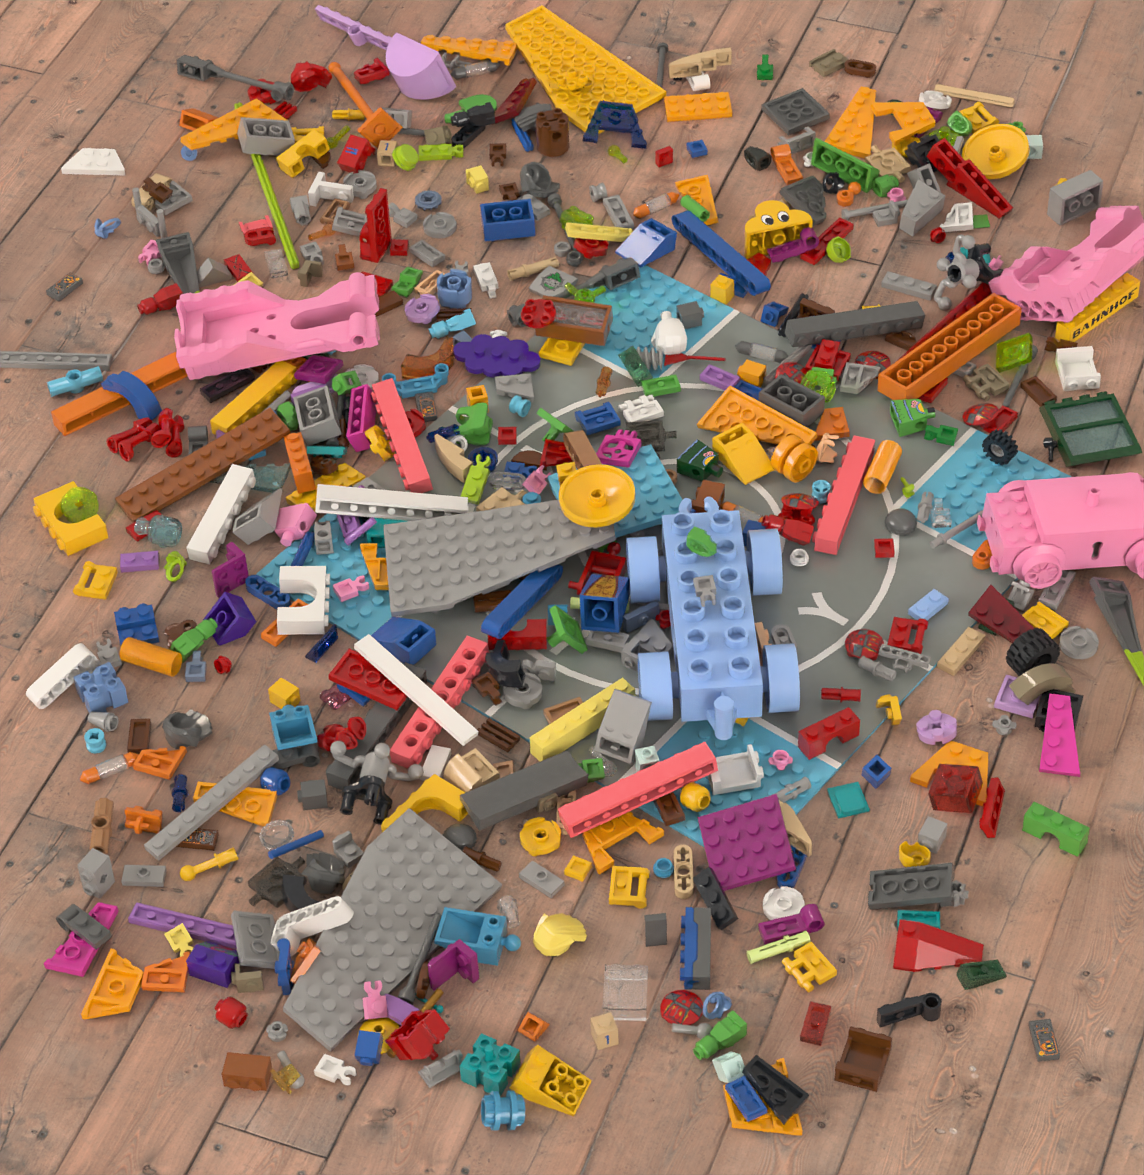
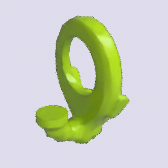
[164,551,187,582]

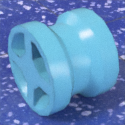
[509,395,531,417]
[812,480,831,504]
[84,728,106,754]

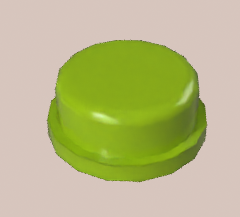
[392,144,419,171]

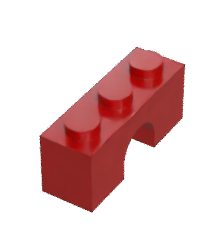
[488,619,547,651]
[798,707,860,760]

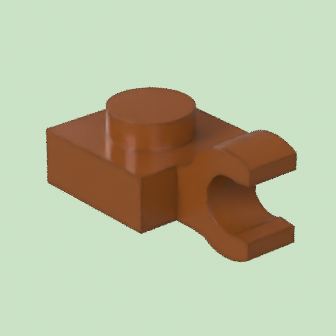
[335,244,355,271]

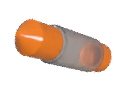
[633,192,679,219]
[720,501,763,524]
[80,752,139,784]

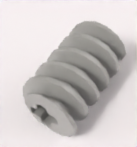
[626,346,663,370]

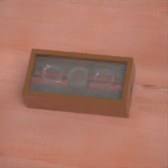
[535,295,613,346]

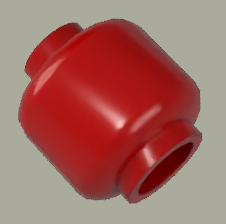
[215,996,248,1029]

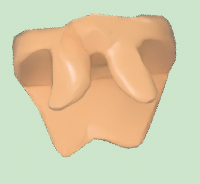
[816,433,839,463]

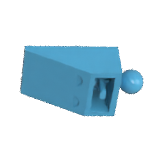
[269,705,318,750]
[434,907,521,966]

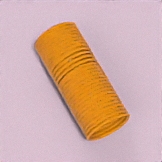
[863,440,902,494]
[119,637,182,677]

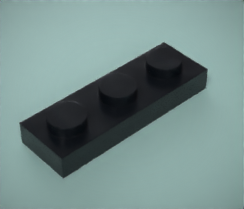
[200,368,255,403]
[692,867,739,930]

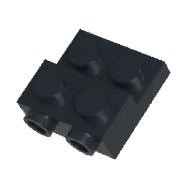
[905,134,939,173]
[1034,689,1084,732]

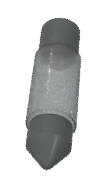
[451,61,500,79]
[735,341,788,363]

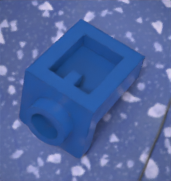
[761,301,789,327]

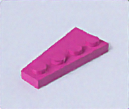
[1039,694,1080,777]
[44,902,119,977]

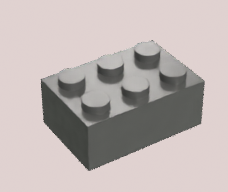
[759,374,825,427]

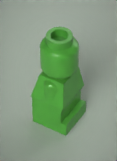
[170,618,218,663]
[693,1010,747,1060]

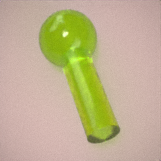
[326,125,350,149]
[608,145,628,163]

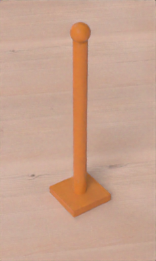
[328,62,403,149]

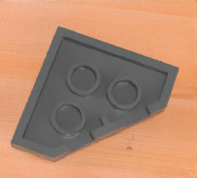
[779,175,826,226]

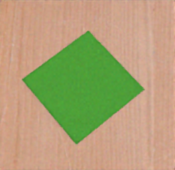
[973,214,990,228]

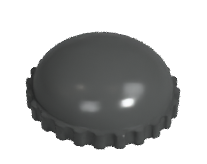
[885,508,917,535]
[442,823,477,851]

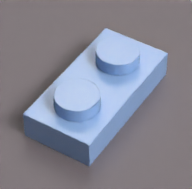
[908,589,949,620]

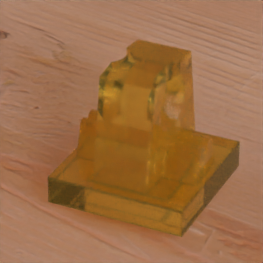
[270,1063,301,1094]

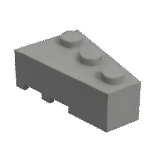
[899,180,945,236]

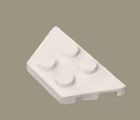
[61,148,125,175]

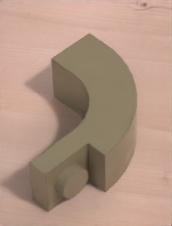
[1009,664,1076,705]

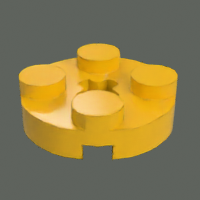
[365,425,395,461]
[520,817,561,857]

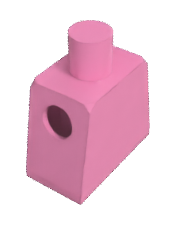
[274,503,317,547]

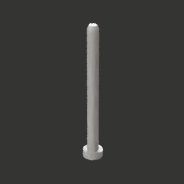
[841,200,908,220]

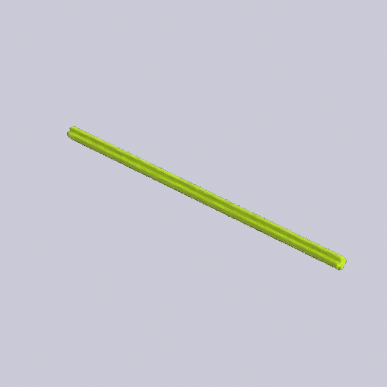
[234,102,300,269]

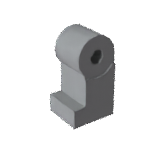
[314,521,334,555]

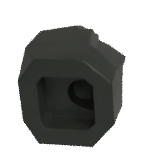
[744,146,771,171]

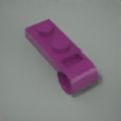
[767,227,819,263]
[758,904,825,945]

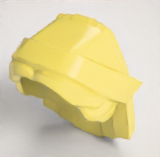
[533,913,587,956]

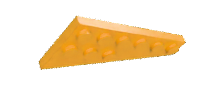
[825,86,876,159]

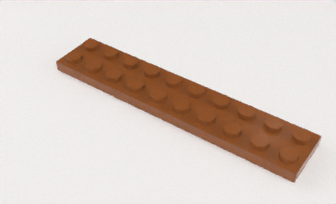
[115,408,291,523]

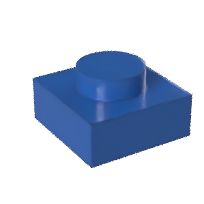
[687,140,708,158]

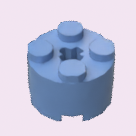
[437,269,472,309]

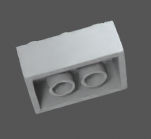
[237,117,295,156]
[1047,170,1103,225]
[293,385,342,446]

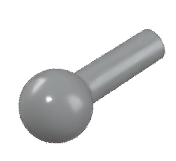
[671,1023,712,1039]
[277,1050,305,1089]

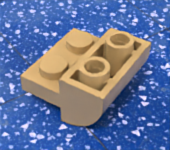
[444,748,500,793]

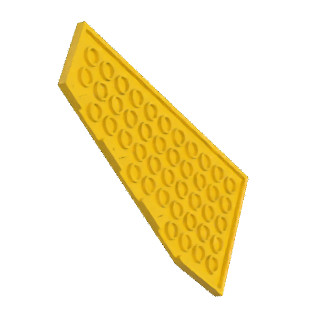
[505,5,666,138]

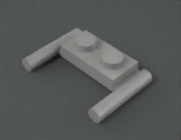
[132,187,168,238]

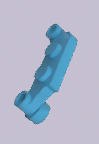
[382,363,449,399]

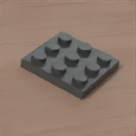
[762,88,830,135]

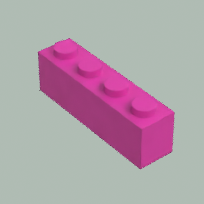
[347,384,377,452]

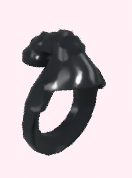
[823,172,845,194]

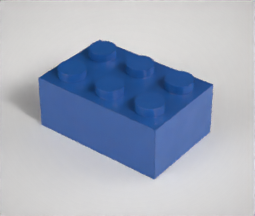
[480,199,535,241]

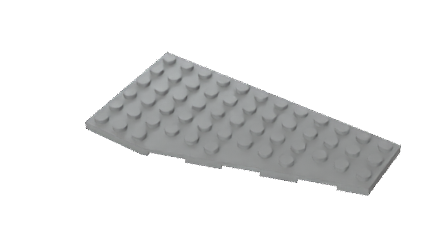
[383,500,616,617]
[283,808,502,1052]

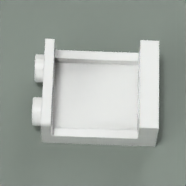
[1055,346,1101,391]
[707,744,764,795]

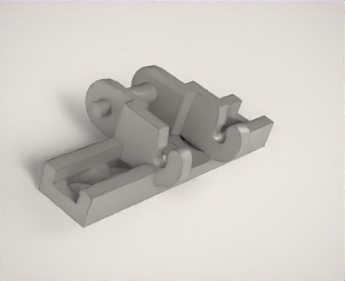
[441,53,471,71]
[879,644,931,674]

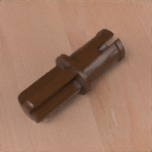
[462,846,502,872]

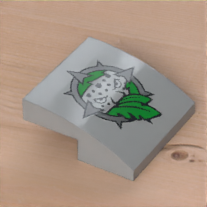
[529,266,578,297]

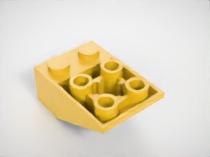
[712,423,774,485]
[509,1044,592,1116]

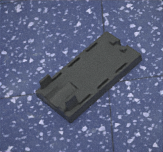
[868,863,955,910]

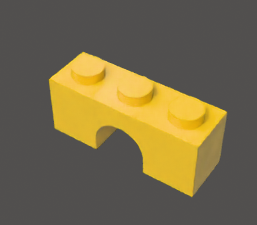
[276,130,330,178]

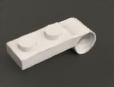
[686,71,710,91]

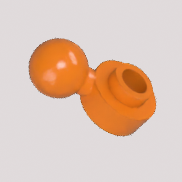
[837,182,861,207]

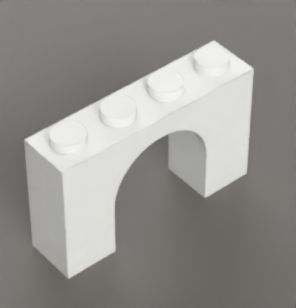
[277,566,330,635]

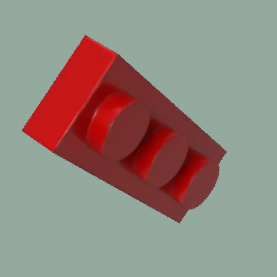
[979,777,1005,838]

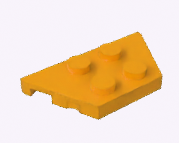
[81,948,144,1020]

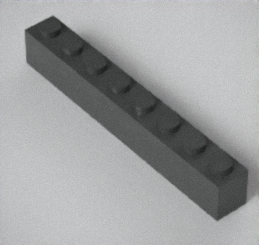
[785,301,925,347]
[326,662,427,790]

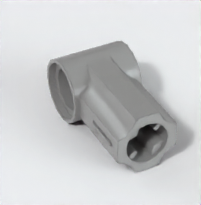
[290,195,311,226]

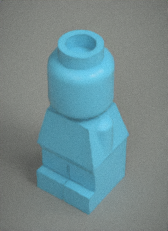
[428,308,476,339]

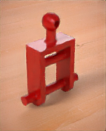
[568,542,627,595]

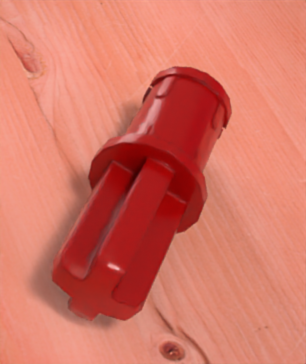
[821,687,861,703]

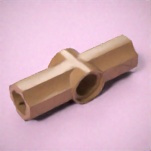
[90,798,114,854]

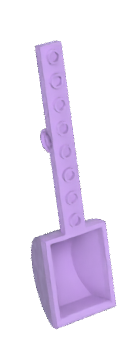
[315,5,456,100]

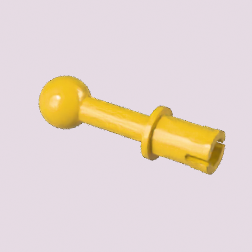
[180,847,238,881]

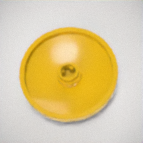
[962,124,1030,179]
[559,465,636,527]

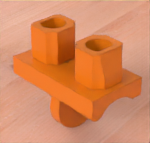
[125,806,162,834]

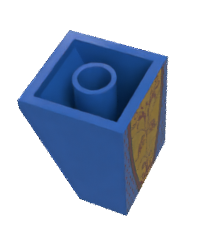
[580,574,630,633]

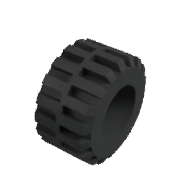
[1006,628,1060,676]

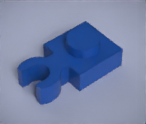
[503,461,537,481]

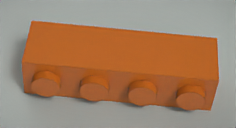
[283,432,316,494]

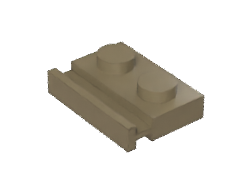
[809,49,849,77]

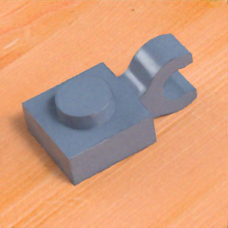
[185,651,207,682]

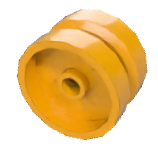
[771,434,818,483]

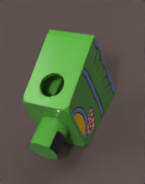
[890,399,936,437]

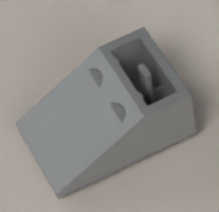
[233,488,282,545]
[595,689,652,764]

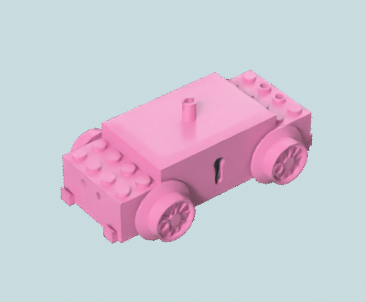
[977,472,1144,589]

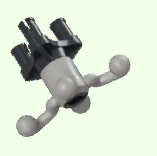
[934,234,1003,311]
[330,741,424,825]

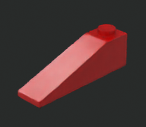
[893,919,984,972]

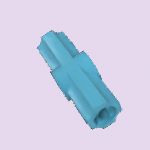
[47,366,103,397]

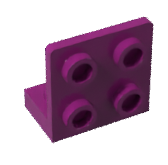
[212,542,249,598]
[428,939,479,991]

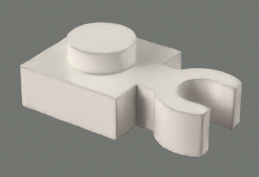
[314,1054,356,1085]

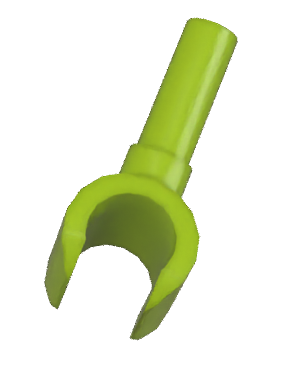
[900,477,915,498]

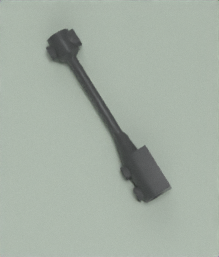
[177,55,294,101]
[507,257,640,327]

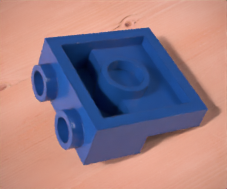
[114,603,159,646]

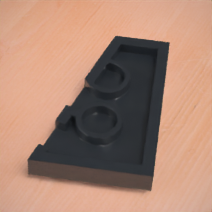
[742,1055,809,1125]

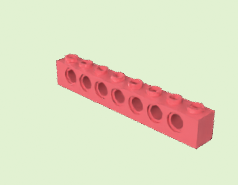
[390,635,490,769]

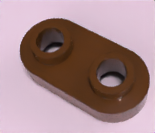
[844,59,876,78]
[310,455,338,475]

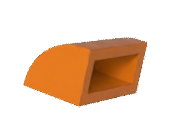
[179,108,219,131]

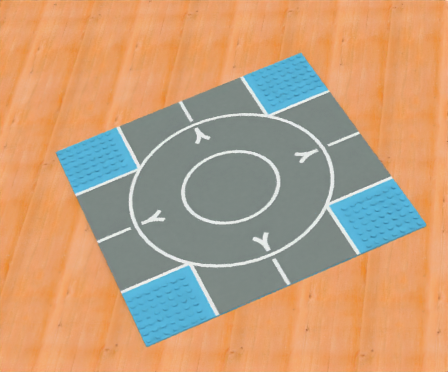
[256,265,1071,848]

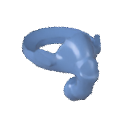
[94,218,121,239]
[703,992,732,1019]

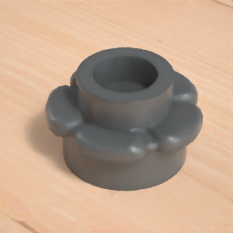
[566,251,583,267]

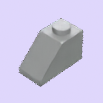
[907,164,941,193]

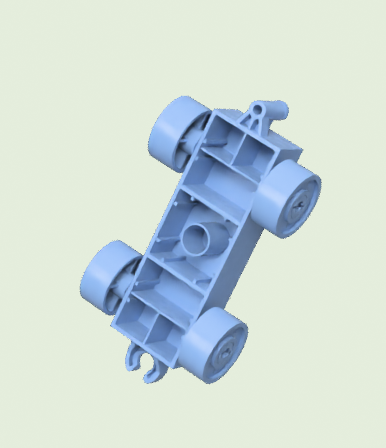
[626,497,800,740]

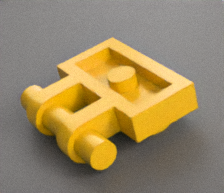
[782,942,837,992]

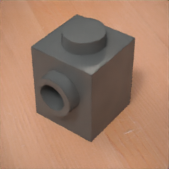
[676,301,704,329]
[297,779,328,810]

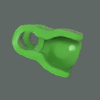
[451,403,493,445]

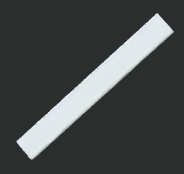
[354,634,478,746]

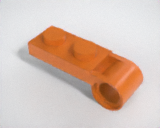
[770,144,803,185]

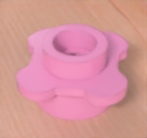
[887,188,906,202]
[989,255,1004,271]
[768,750,793,771]

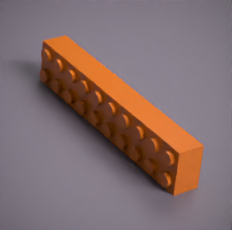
[877,293,1022,400]

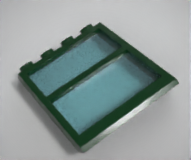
[1039,391,1142,467]

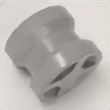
[589,183,607,202]

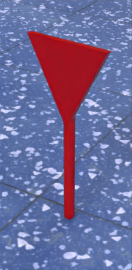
[664,353,726,366]

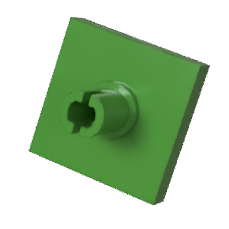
[536,407,574,442]
[547,605,588,654]

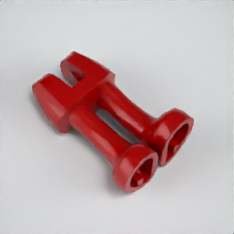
[151,408,185,458]
[106,417,161,462]
[317,716,366,752]

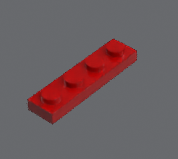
[800,217,854,265]

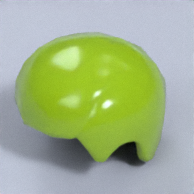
[826,236,851,263]

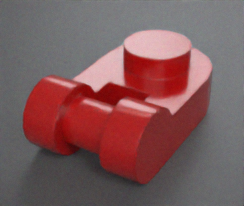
[244,227,276,246]

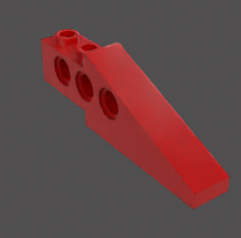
[926,138,1013,219]

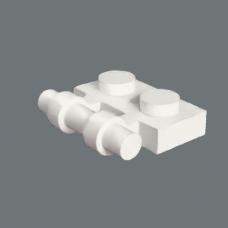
[618,395,664,427]

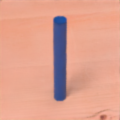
[268,830,324,859]

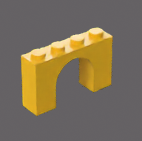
[33,481,108,556]
[381,774,468,832]

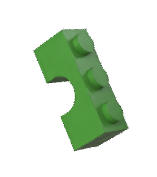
[1022,802,1090,857]

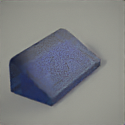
[305,624,338,663]

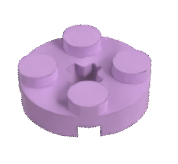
[405,294,440,324]
[916,710,957,745]

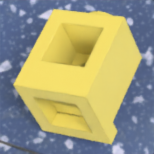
[466,166,489,194]

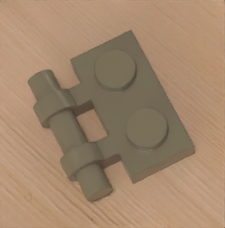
[963,363,1010,401]

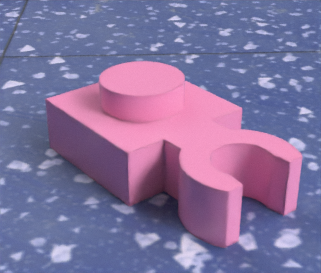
[138,240,160,265]
[522,465,551,494]
[333,575,369,602]
[363,980,388,1020]

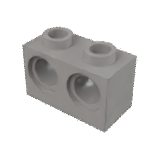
[376,107,412,129]

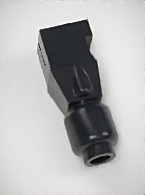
[450,102,495,127]

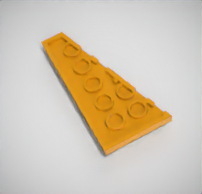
[421,35,518,66]
[181,98,288,150]
[697,386,818,445]

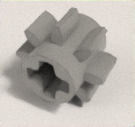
[951,880,969,907]

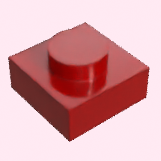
[655,146,673,168]
[390,239,409,256]
[498,427,517,445]
[874,538,895,558]

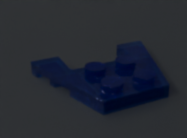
[582,101,647,149]

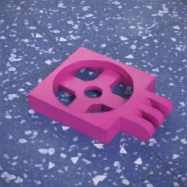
[596,429,642,468]

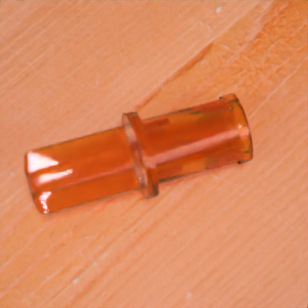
[595,367,613,398]

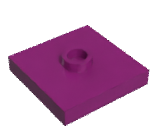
[294,355,344,384]

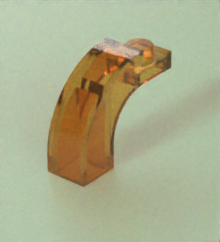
[401,336,455,380]

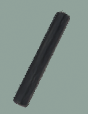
[778,293,809,337]

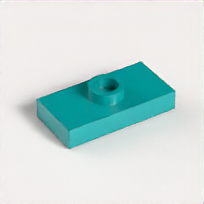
[897,910,940,931]

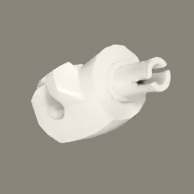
[651,311,687,355]

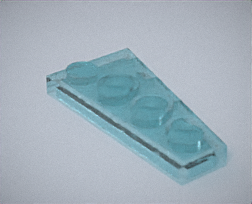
[210,463,291,493]

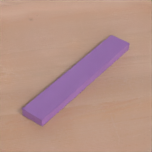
[128,902,237,949]

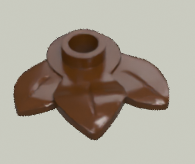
[164,620,197,650]

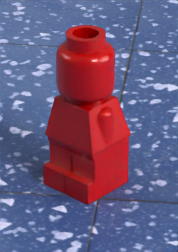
[137,283,183,315]
[761,514,814,546]

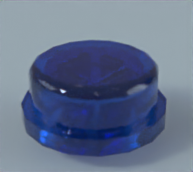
[468,447,498,474]

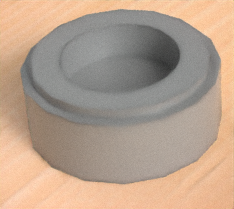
[554,241,571,257]

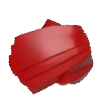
[290,61,332,92]

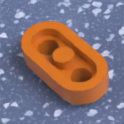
[972,539,993,570]

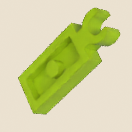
[419,144,464,161]
[460,454,491,505]

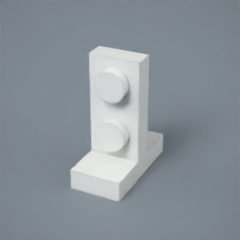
[308,172,354,206]

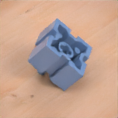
[73,662,128,713]

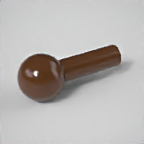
[337,419,349,448]

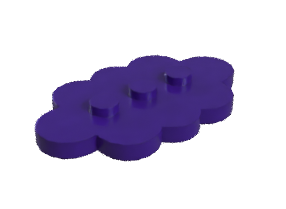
[453,334,541,378]

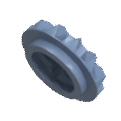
[415,190,442,211]

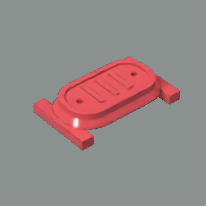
[239,215,273,235]

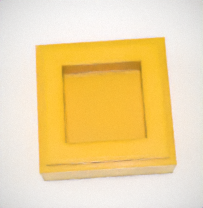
[564,855,592,882]

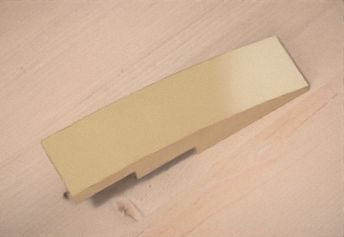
[669,47,732,78]

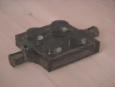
[614,420,677,452]
[247,857,307,908]

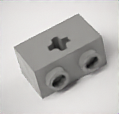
[77,848,115,899]

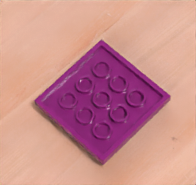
[697,794,797,891]

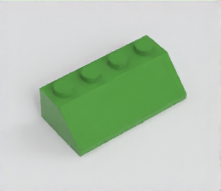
[811,138,880,193]

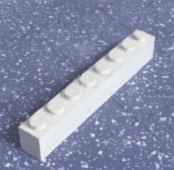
[315,484,468,521]

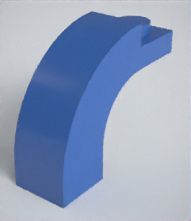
[101,371,162,420]

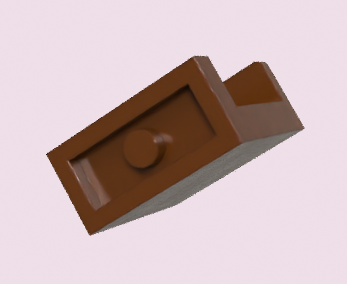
[834,1026,892,1092]

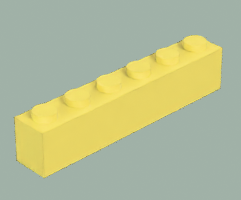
[529,677,635,762]

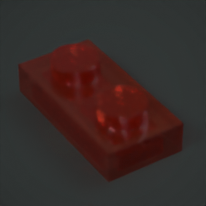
[800,1001,831,1046]

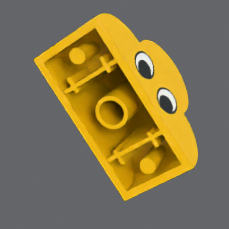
[744,200,813,259]

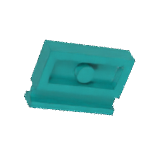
[307,446,347,458]

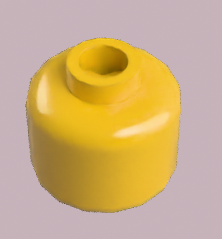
[680,782,711,812]

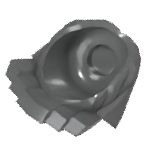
[515,102,553,132]
[520,162,560,198]
[162,709,213,749]
[301,853,345,894]

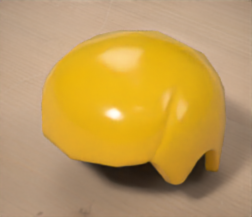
[899,841,931,867]

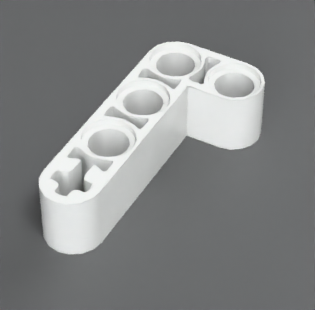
[26,643,102,709]
[271,896,354,956]

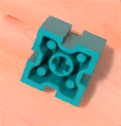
[460,1033,521,1096]

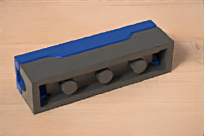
[680,907,711,990]

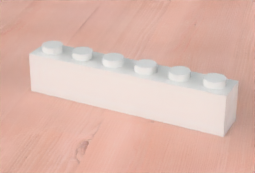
[186,464,256,565]

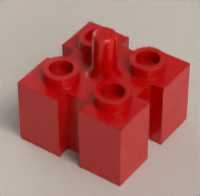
[385,1009,450,1060]

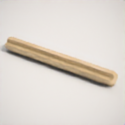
[934,84,1014,108]

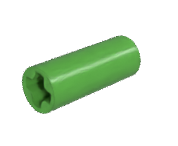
[680,195,710,222]

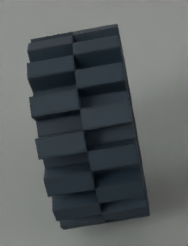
[982,429,1018,465]

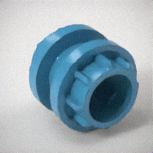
[481,1091,525,1131]

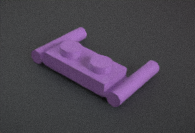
[336,485,377,546]

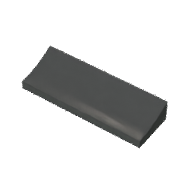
[460,750,589,831]

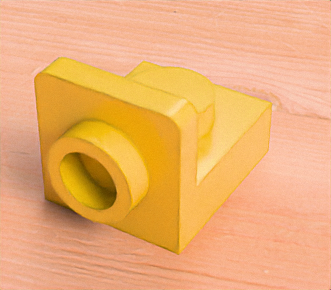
[876,694,902,725]

